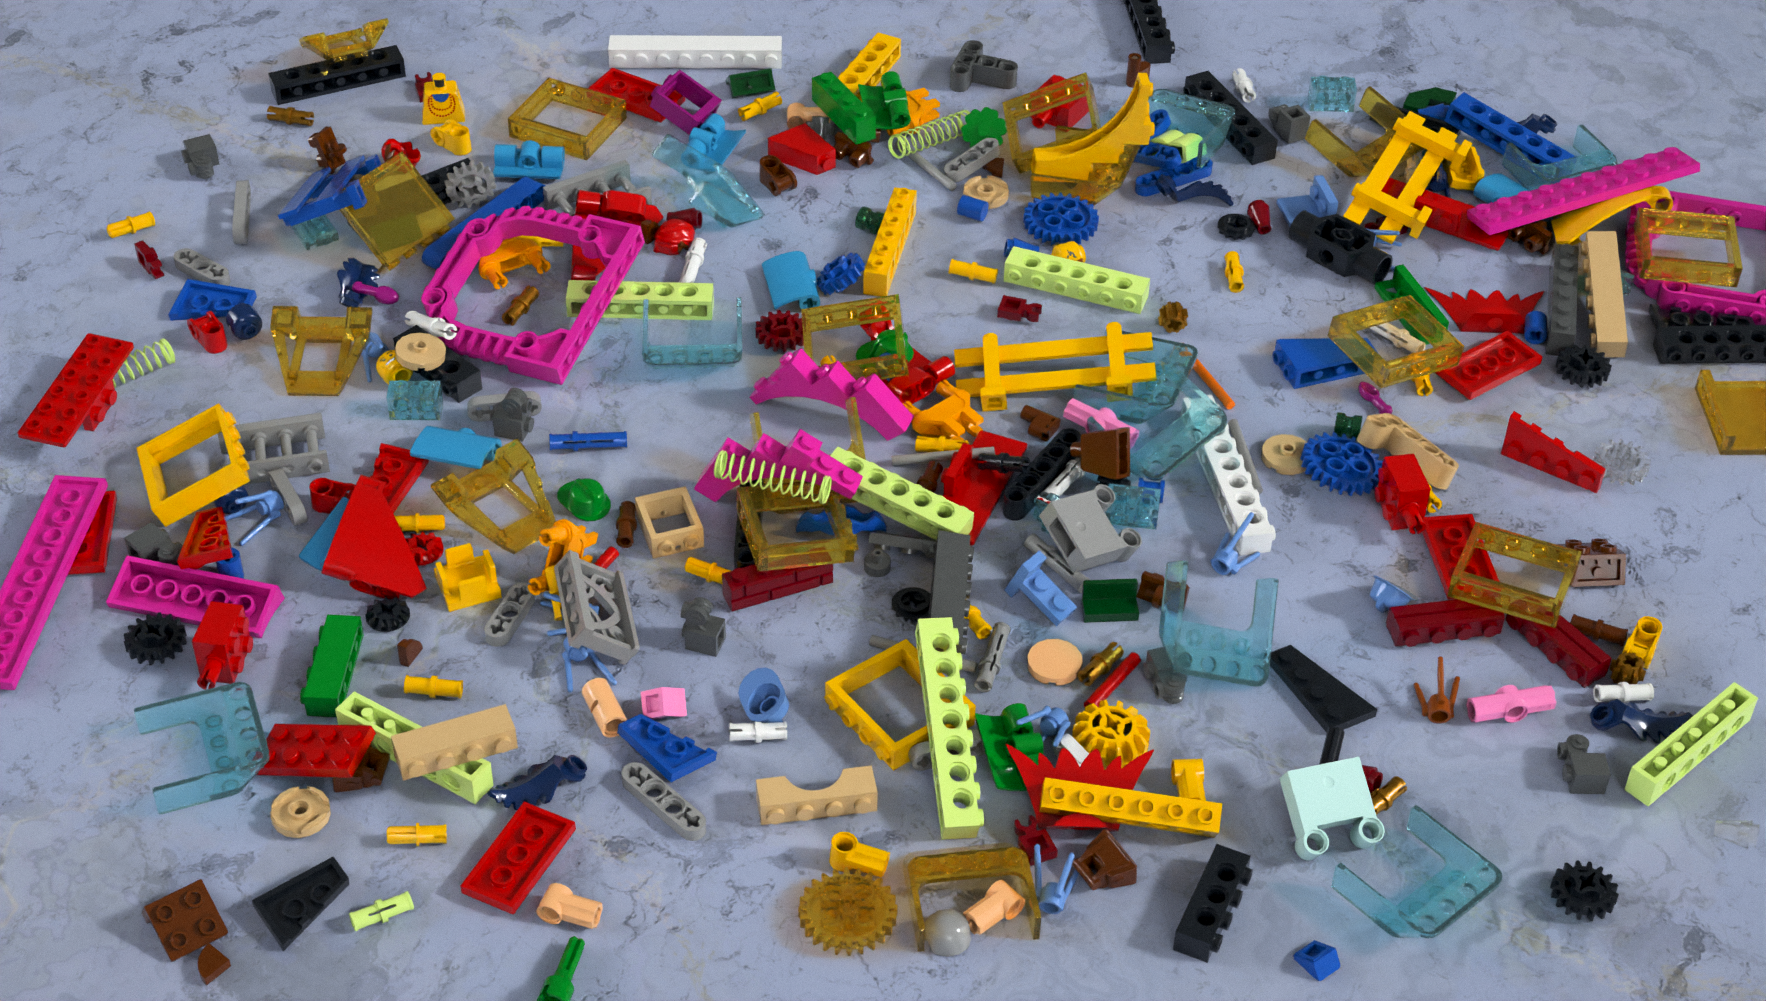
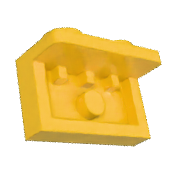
[1442,146,1484,191]

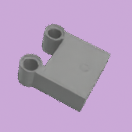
[1039,484,1142,573]

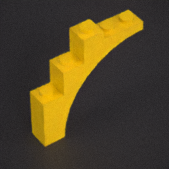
[1031,73,1155,182]

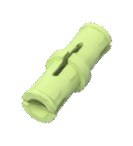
[349,891,414,931]

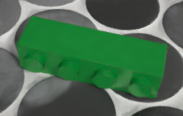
[812,72,876,145]
[300,614,364,718]

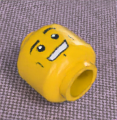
[376,350,413,387]

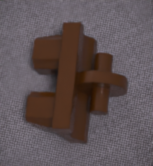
[308,126,347,174]
[833,131,874,168]
[1508,220,1553,255]
[1136,571,1190,614]

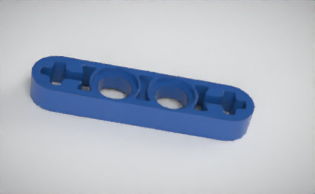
[1135,157,1213,196]

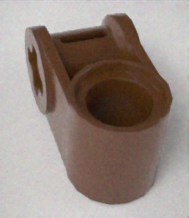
[759,155,797,196]

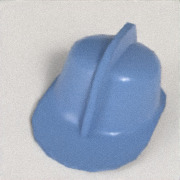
[1370,575,1419,613]
[738,667,789,723]

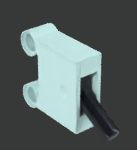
[1279,726,1385,860]

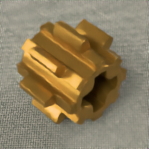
[1158,301,1188,333]
[1609,652,1646,684]

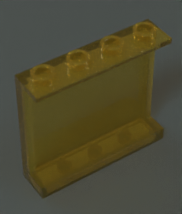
[339,152,455,273]
[1695,370,1766,455]

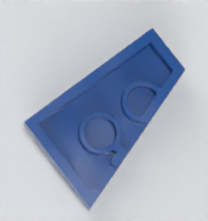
[168,279,257,321]
[617,714,717,782]

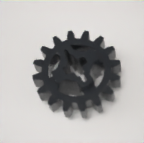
[1555,345,1612,388]
[124,612,187,665]
[1550,860,1619,921]

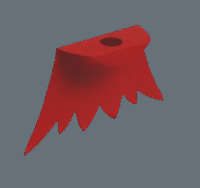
[1424,287,1544,334]
[1006,744,1154,832]

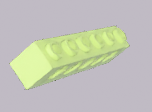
[1004,246,1150,314]
[566,280,714,320]
[830,447,974,540]
[1624,682,1758,806]
[335,691,494,804]

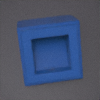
[1293,940,1340,981]

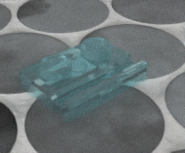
[290,215,339,250]

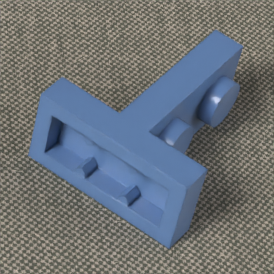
[1004,550,1077,627]

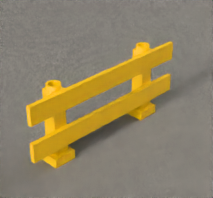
[1343,111,1473,244]
[954,322,1157,412]

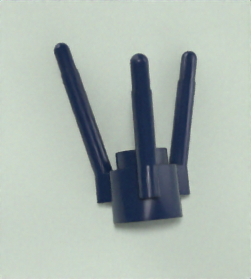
[1425,167,1451,198]

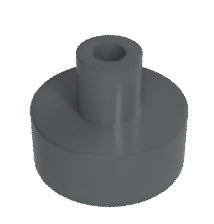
[864,549,891,577]

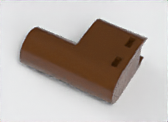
[1126,53,1151,88]
[1020,405,1061,442]

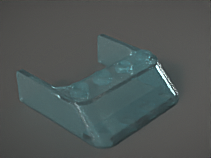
[1124,89,1235,168]
[1502,124,1618,191]
[652,134,765,228]
[642,297,743,369]
[1074,330,1198,424]
[1087,357,1227,481]
[1159,560,1279,687]
[134,682,270,815]
[1331,805,1502,938]

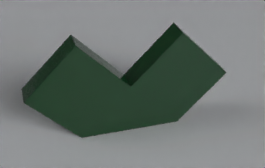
[1403,87,1457,113]

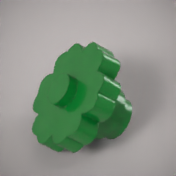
[961,107,1007,148]

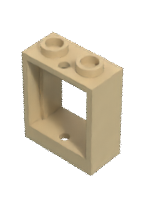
[635,486,704,559]

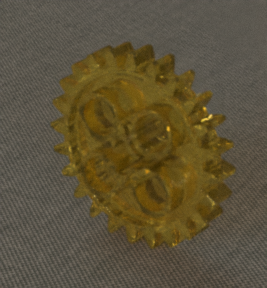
[798,867,898,956]

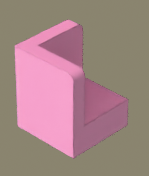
[641,687,687,720]

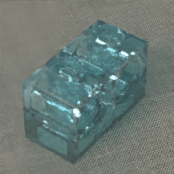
[1308,76,1357,112]
[386,380,443,420]
[1105,483,1161,530]

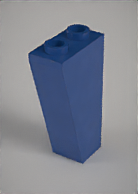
[1272,338,1378,389]

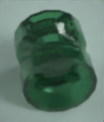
[855,206,885,235]
[1334,412,1363,441]

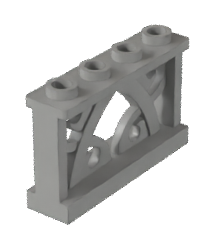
[554,550,640,665]

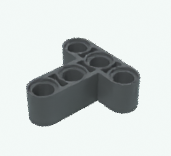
[950,40,1018,92]

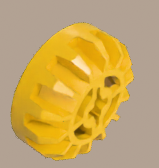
[1072,700,1150,770]

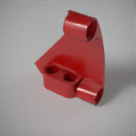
[571,190,664,281]
[857,302,955,404]
[321,474,427,600]

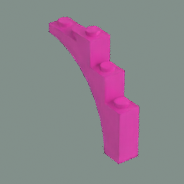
[749,348,914,441]
[694,429,863,502]

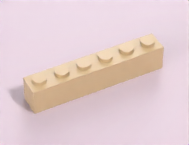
[1581,231,1628,357]

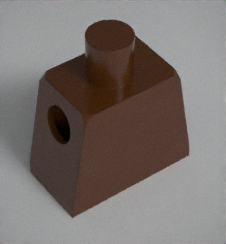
[1070,427,1130,480]

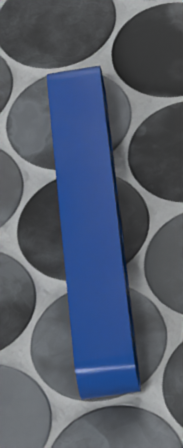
[422,177,545,270]

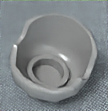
[923,909,971,957]

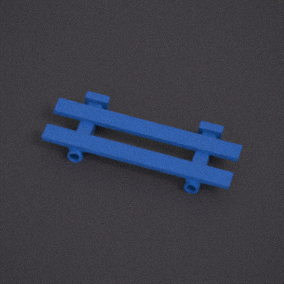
[278,154,386,226]

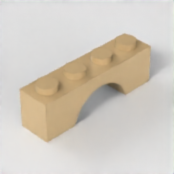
[756,765,878,825]

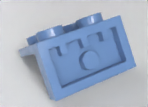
[1277,175,1338,227]

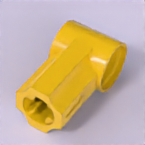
[1171,758,1206,801]
[829,832,890,878]

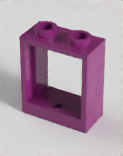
[650,69,722,135]

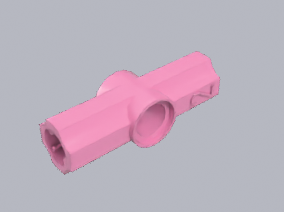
[1063,398,1140,449]
[1466,685,1556,723]

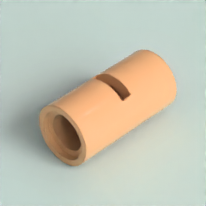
[582,678,627,738]

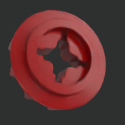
[405,531,444,565]

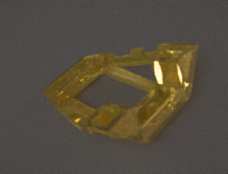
[299,18,389,63]
[270,306,373,396]
[431,438,556,554]

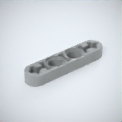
[232,180,251,244]
[621,762,706,841]

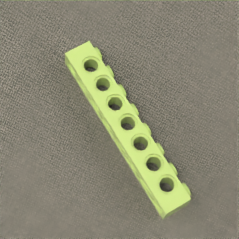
[915,617,984,840]

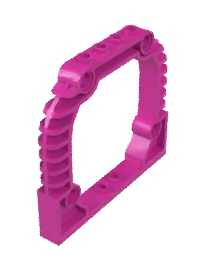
[1624,191,1766,325]
[421,206,645,385]

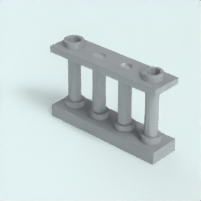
[543,160,652,216]
[217,413,330,485]

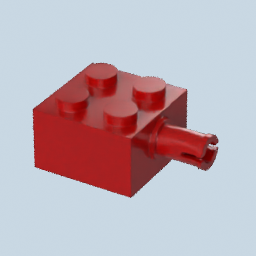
[1030,75,1092,132]
[1374,453,1431,534]
[192,601,253,690]

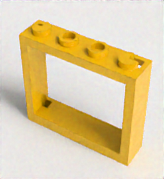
[136,403,250,527]
[824,639,976,771]

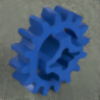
[817,252,865,295]

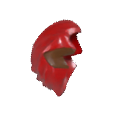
[381,138,421,174]
[653,219,695,255]

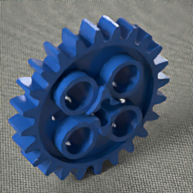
[1023,192,1099,246]
[1300,432,1383,496]

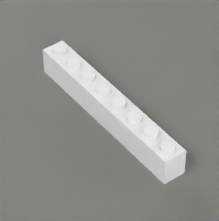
[608,35,782,69]

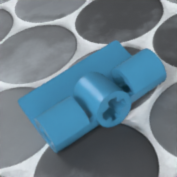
[680,113,746,170]
[493,140,565,179]
[1473,173,1538,223]
[762,251,821,312]
[410,426,502,469]
[299,497,349,571]

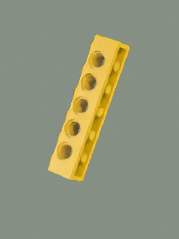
[830,32,901,120]
[863,187,917,298]
[1039,778,1222,838]

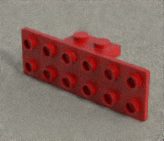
[1382,178,1509,251]
[17,333,134,448]
[941,430,1028,546]

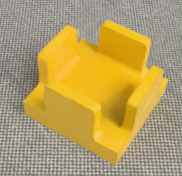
[434,543,502,612]

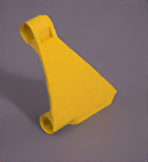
[1551,186,1673,246]

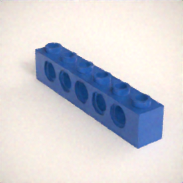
[1444,92,1578,184]

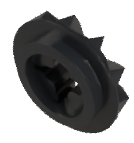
[1217,214,1255,240]
[892,587,930,622]
[365,596,410,632]

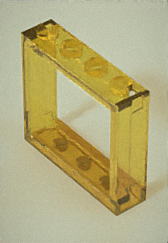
[1002,72,1101,174]
[508,77,627,160]
[1633,207,1743,287]
[801,294,909,380]
[1327,295,1464,389]
[736,481,859,571]
[1448,522,1582,628]

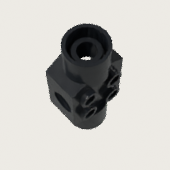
[1289,210,1393,284]

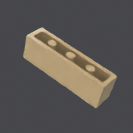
[391,704,518,780]

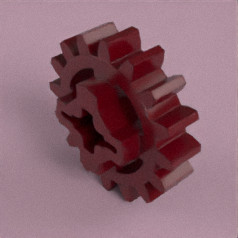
[755,310,808,352]

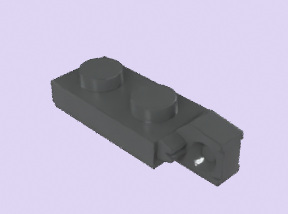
[868,531,936,558]

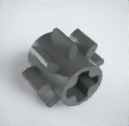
[806,116,834,140]

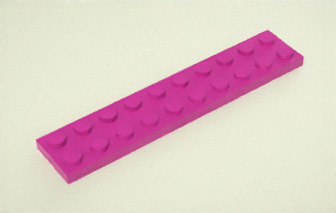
[1467,147,1700,235]
[0,475,108,690]

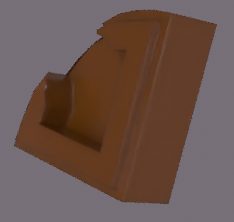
[982,158,1004,178]
[641,220,660,244]
[397,639,423,667]
[198,943,231,986]

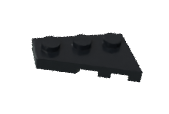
[252,856,349,951]

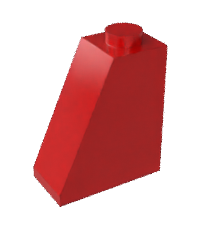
[768,123,836,175]

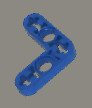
[1124,109,1182,170]

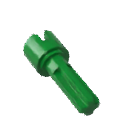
[537,936,585,1001]

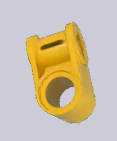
[430,118,472,156]
[1622,616,1663,669]

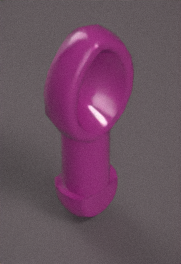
[352,281,399,305]
[1358,382,1393,414]

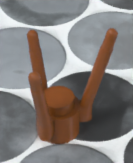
[1413,656,1460,724]

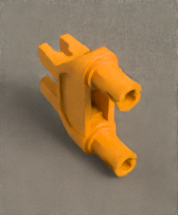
[887,88,940,136]
[479,237,551,289]
[902,380,984,440]
[528,519,598,595]

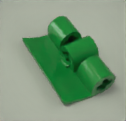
[858,71,911,130]
[974,703,1044,791]

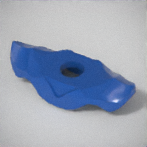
[796,503,887,535]

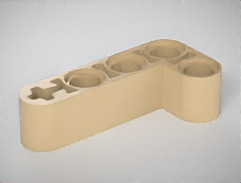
[1357,413,1459,490]

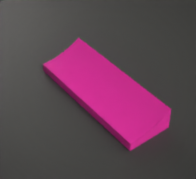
[106,555,285,638]

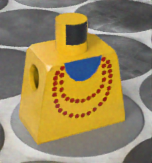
[422,73,465,125]

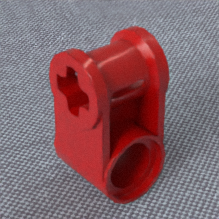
[187,311,228,354]
[309,478,355,514]

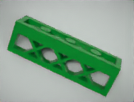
[1375,264,1449,345]

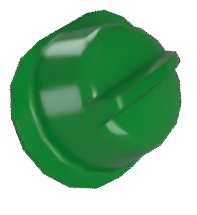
[856,329,914,371]
[557,478,611,521]

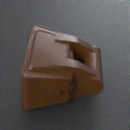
[332,745,390,793]
[1072,829,1137,890]

